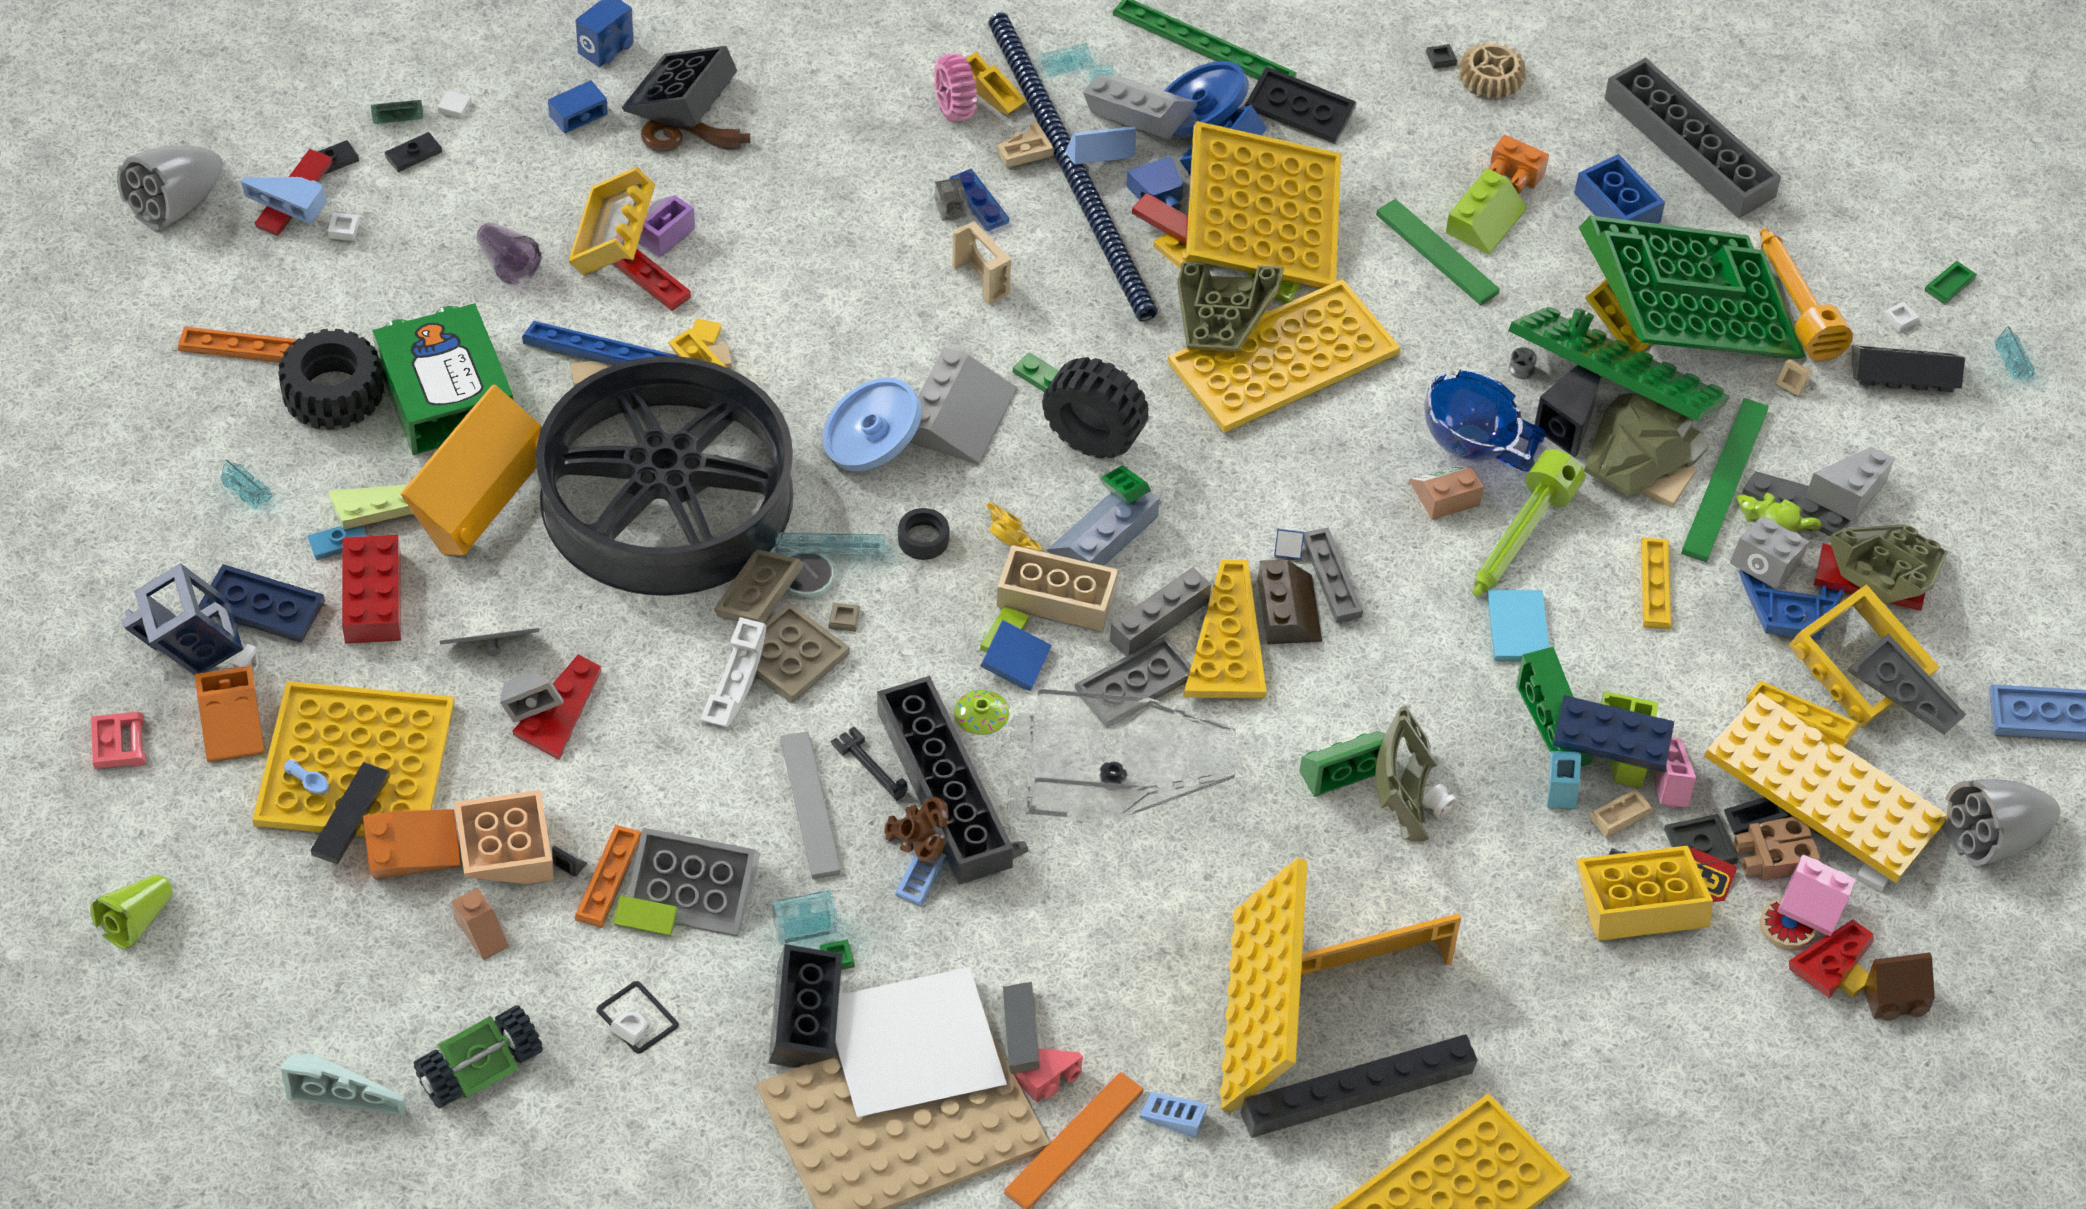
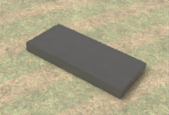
[1075,635,1191,726]

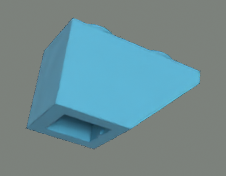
[1547,751,1581,809]

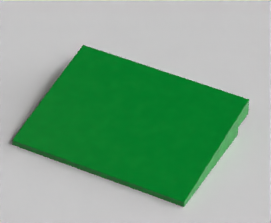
[1578,215,1805,359]

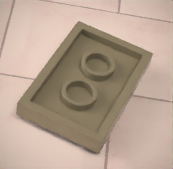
[714,549,804,623]

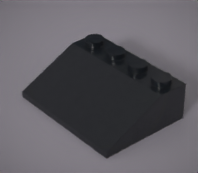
[622,45,737,128]

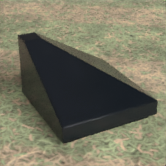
[551,846,587,877]

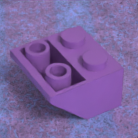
[627,195,695,257]

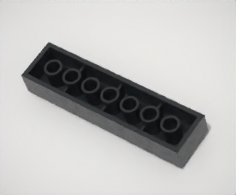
[877,676,1013,885]

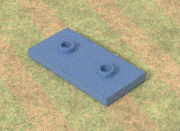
[1989,684,2086,740]

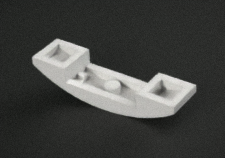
[701,617,766,728]

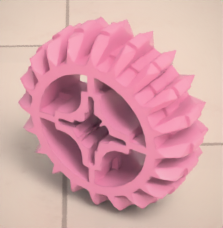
[933,53,977,122]

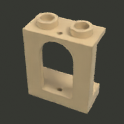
[952,221,1011,305]

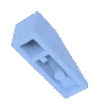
[241,177,327,224]

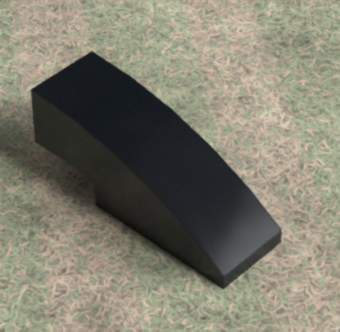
[1724,797,1793,835]

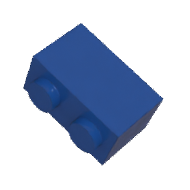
[548,80,608,134]

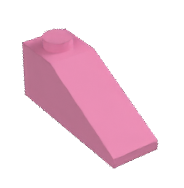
[1655,737,1696,808]

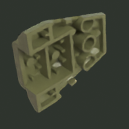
[1584,393,1709,497]

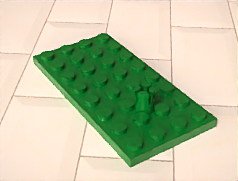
[1508,307,1730,421]

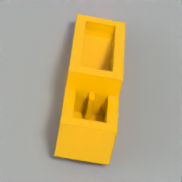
[966,51,1027,116]

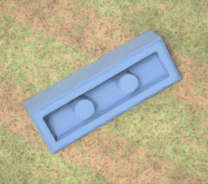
[1065,126,1136,164]

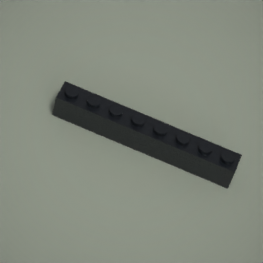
[1240,1034,1478,1138]

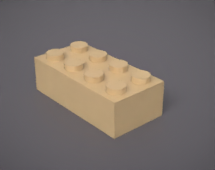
[996,545,1118,631]

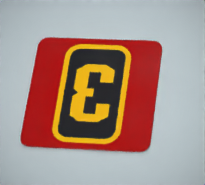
[1689,848,1737,902]

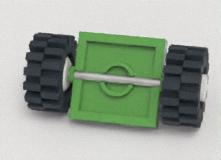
[413,1005,543,1109]

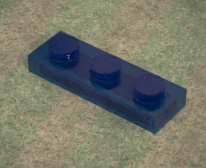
[949,168,1009,232]

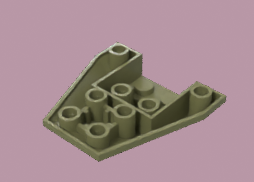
[1177,262,1284,352]
[1829,524,1948,604]

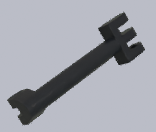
[830,726,908,801]

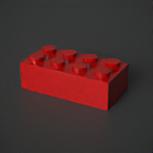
[342,534,401,644]

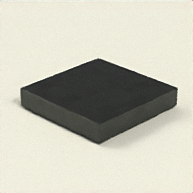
[1664,814,1739,867]

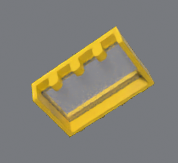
[568,167,656,276]

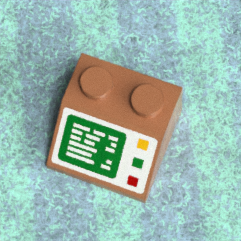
[1409,465,1484,520]

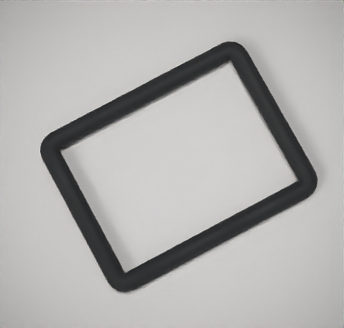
[596,981,679,1054]

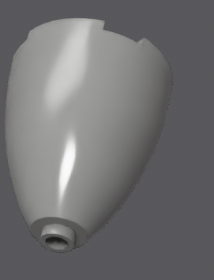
[117,146,223,231]
[1943,779,2060,866]

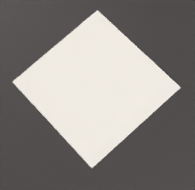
[835,967,1007,1117]

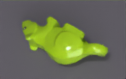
[1737,493,1822,532]

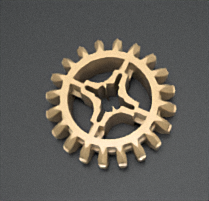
[1459,41,1526,100]

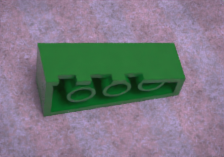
[1516,646,1593,767]

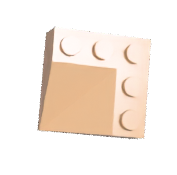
[454,790,554,884]

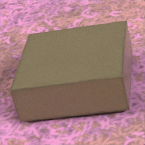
[829,602,860,632]

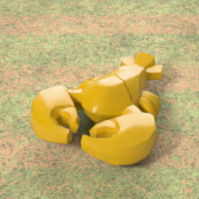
[986,501,1043,552]

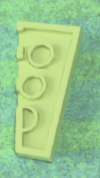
[328,484,414,530]

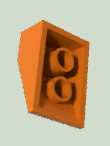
[363,809,461,879]

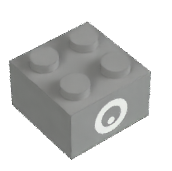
[1730,516,1809,589]

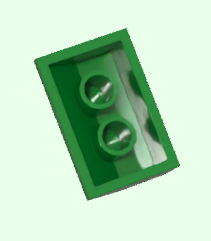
[1299,731,1386,797]

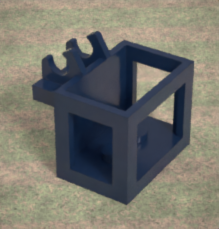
[122,563,243,675]

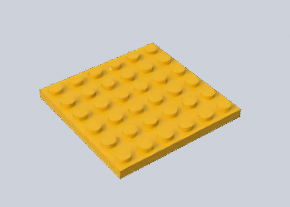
[1186,121,1341,288]
[252,681,455,837]

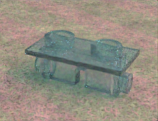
[1994,326,2035,381]
[220,459,272,510]

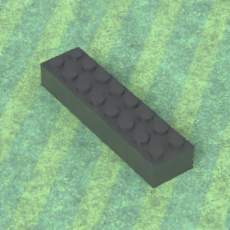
[1604,57,1781,218]

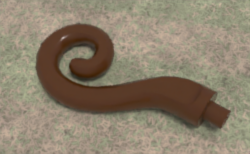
[641,120,751,151]

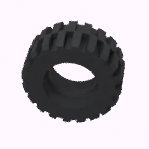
[278,328,384,430]
[1042,357,1149,459]

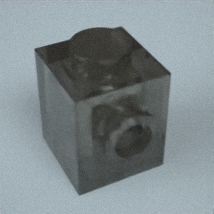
[935,178,968,221]

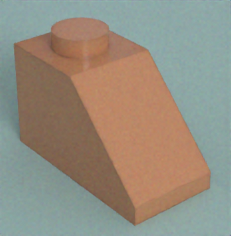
[452,888,509,960]

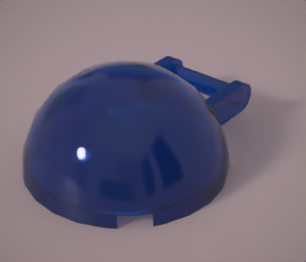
[1424,369,1546,472]

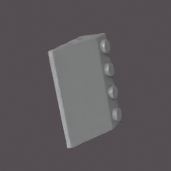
[909,347,1017,464]
[628,828,760,935]

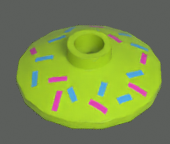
[954,689,1010,735]

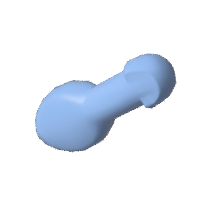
[284,760,329,795]

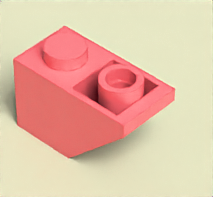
[1014,1048,1083,1102]

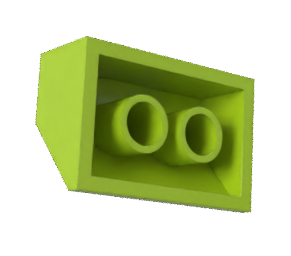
[1446,168,1527,255]

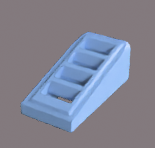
[895,853,947,906]
[1140,1092,1208,1138]

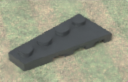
[1847,634,1966,735]

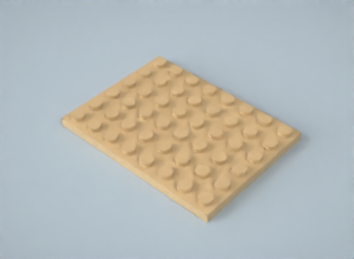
[756,1028,1050,1209]

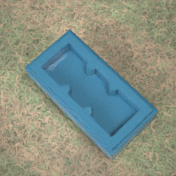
[308,525,366,560]

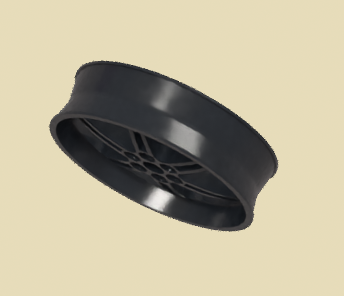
[536,356,794,596]

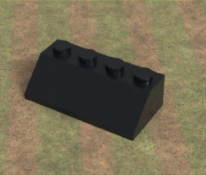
[1852,345,1965,393]
[768,944,842,1068]

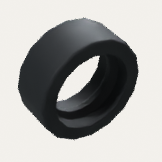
[898,508,950,560]

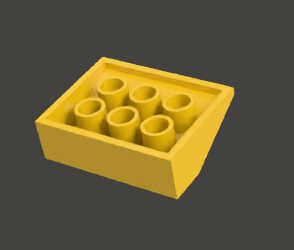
[1576,846,1713,941]

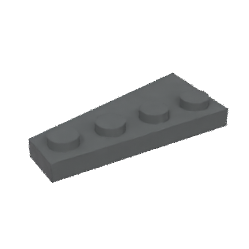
[1742,471,1851,536]

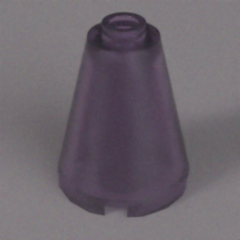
[476,222,542,285]

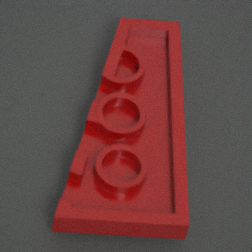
[513,654,602,760]

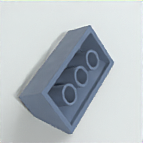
[1047,492,1160,566]

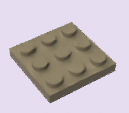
[731,602,850,703]

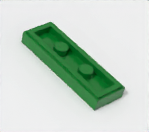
[1100,465,1151,504]

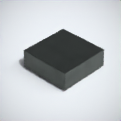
[1426,44,1457,69]

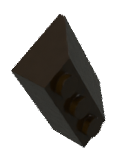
[1258,559,1322,644]

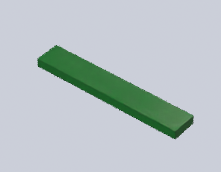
[1376,198,1500,306]

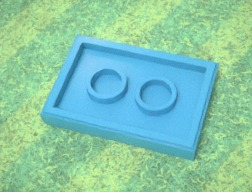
[1487,590,1549,661]

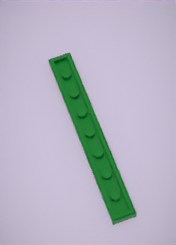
[1113,0,1297,80]
[1681,398,1769,562]

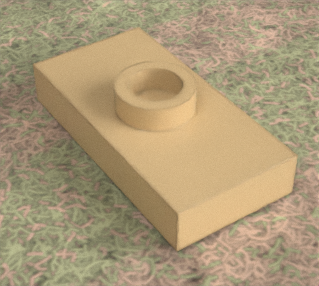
[1589,789,1653,838]

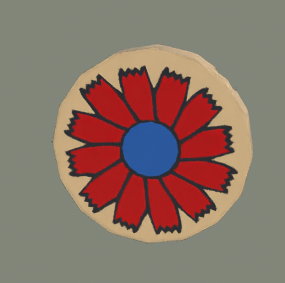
[1759,897,1817,950]

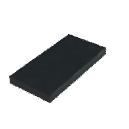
[1244,67,1356,144]

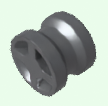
[1509,347,1537,379]

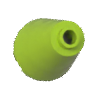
[90,874,173,949]

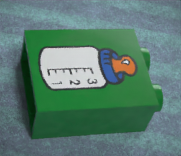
[372,303,514,455]

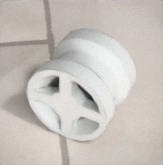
[1422,784,1458,820]

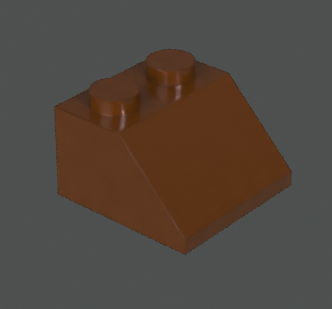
[1864,952,1935,1021]

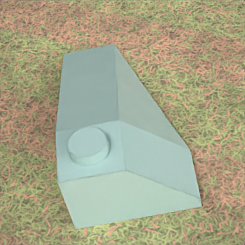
[281,1054,407,1115]

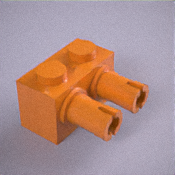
[1489,134,1549,194]

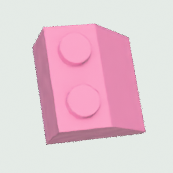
[1777,855,1856,937]

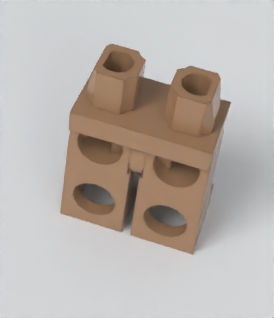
[1733,816,1821,881]

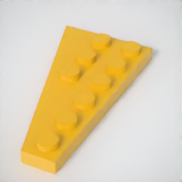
[1183,559,1267,699]

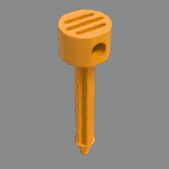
[1760,228,1853,362]

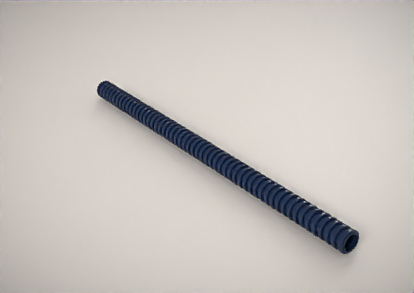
[988,12,1158,321]

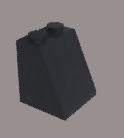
[1534,365,1601,458]

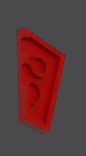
[1789,919,1874,999]

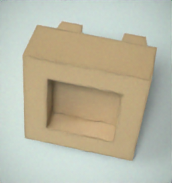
[1776,359,1812,396]

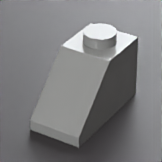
[500,673,564,723]

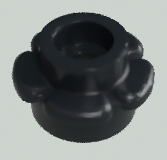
[1099,761,1127,788]

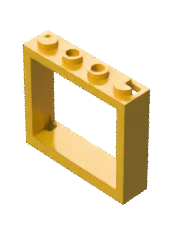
[1788,584,1940,728]

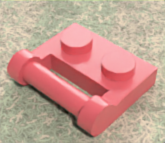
[91,712,146,769]

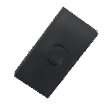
[385,132,442,172]
[301,140,359,175]

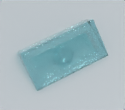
[1038,43,1094,77]

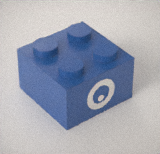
[575,0,634,68]

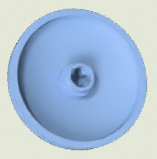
[823,377,922,472]

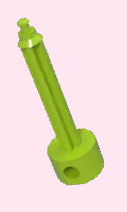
[1472,449,1586,597]

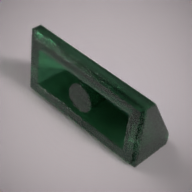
[371,100,423,124]

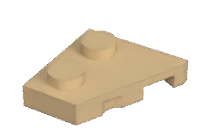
[997,121,1054,168]

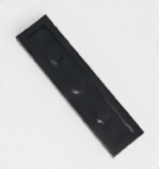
[311,762,390,865]

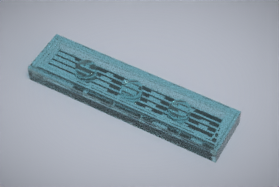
[775,532,885,555]

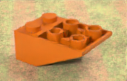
[194,666,264,762]

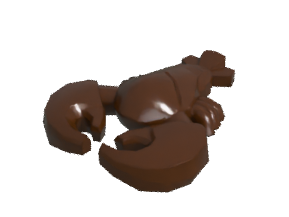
[884,797,948,863]

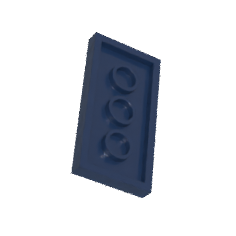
[198,564,325,643]
[1553,695,1675,772]

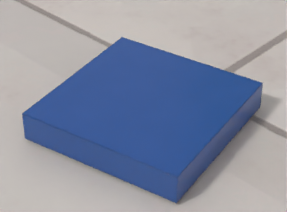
[980,620,1052,691]

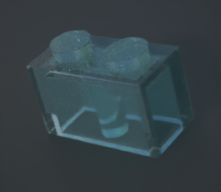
[773,890,837,944]

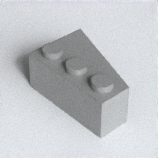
[1805,447,1895,521]

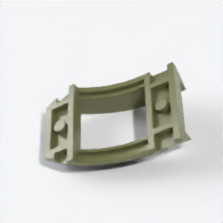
[1376,706,1437,841]

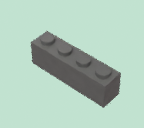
[1110,567,1211,656]

